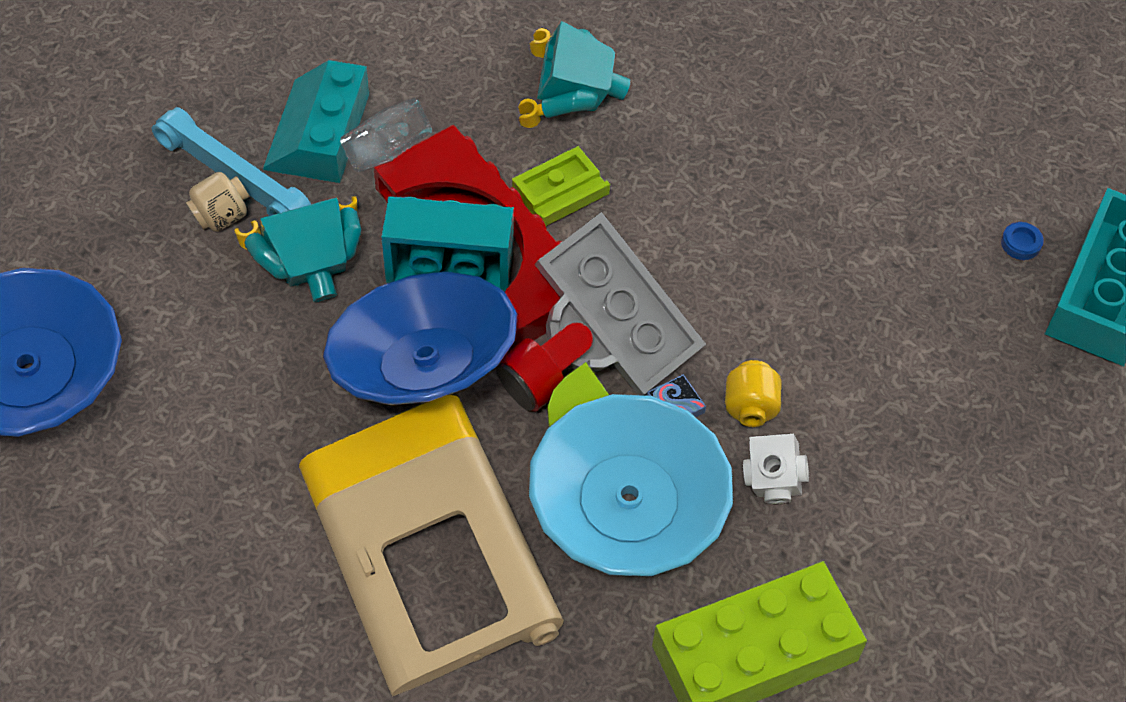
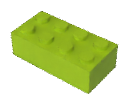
[652,561,867,702]

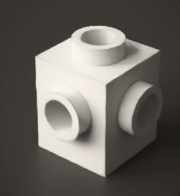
[743,434,809,504]

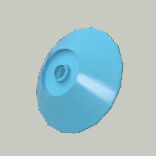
[529,394,733,576]

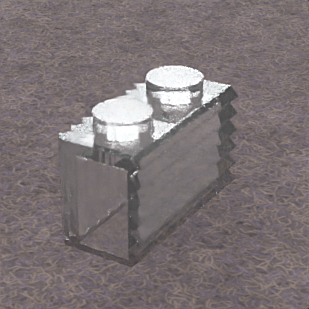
[340,97,432,172]

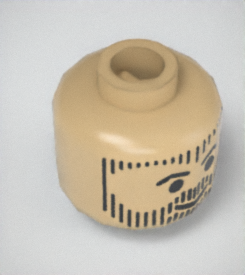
[186,172,250,232]

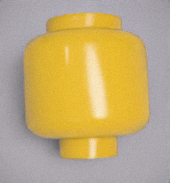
[725,360,782,427]

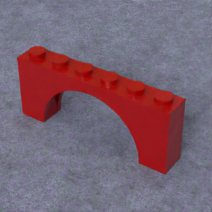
[374,124,562,350]

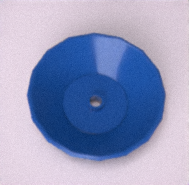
[0,268,122,437]
[323,271,518,405]

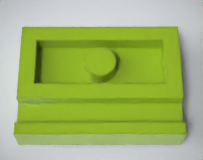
[512,146,610,226]

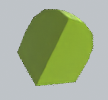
[547,362,609,427]

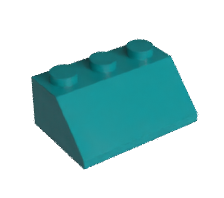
[263,60,369,183]

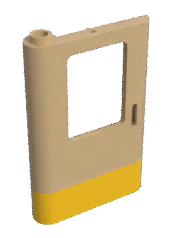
[299,395,564,696]

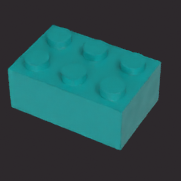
[381,196,514,291]

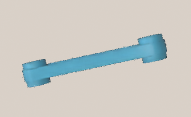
[152,107,311,216]

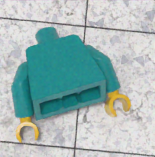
[518,21,630,128]
[234,196,362,302]

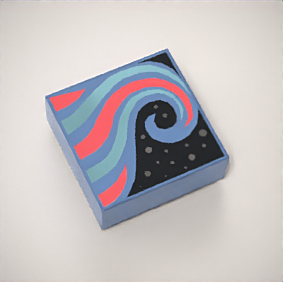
[647,374,706,417]

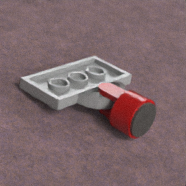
[496,212,706,412]

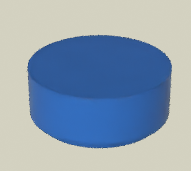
[1001,222,1044,260]

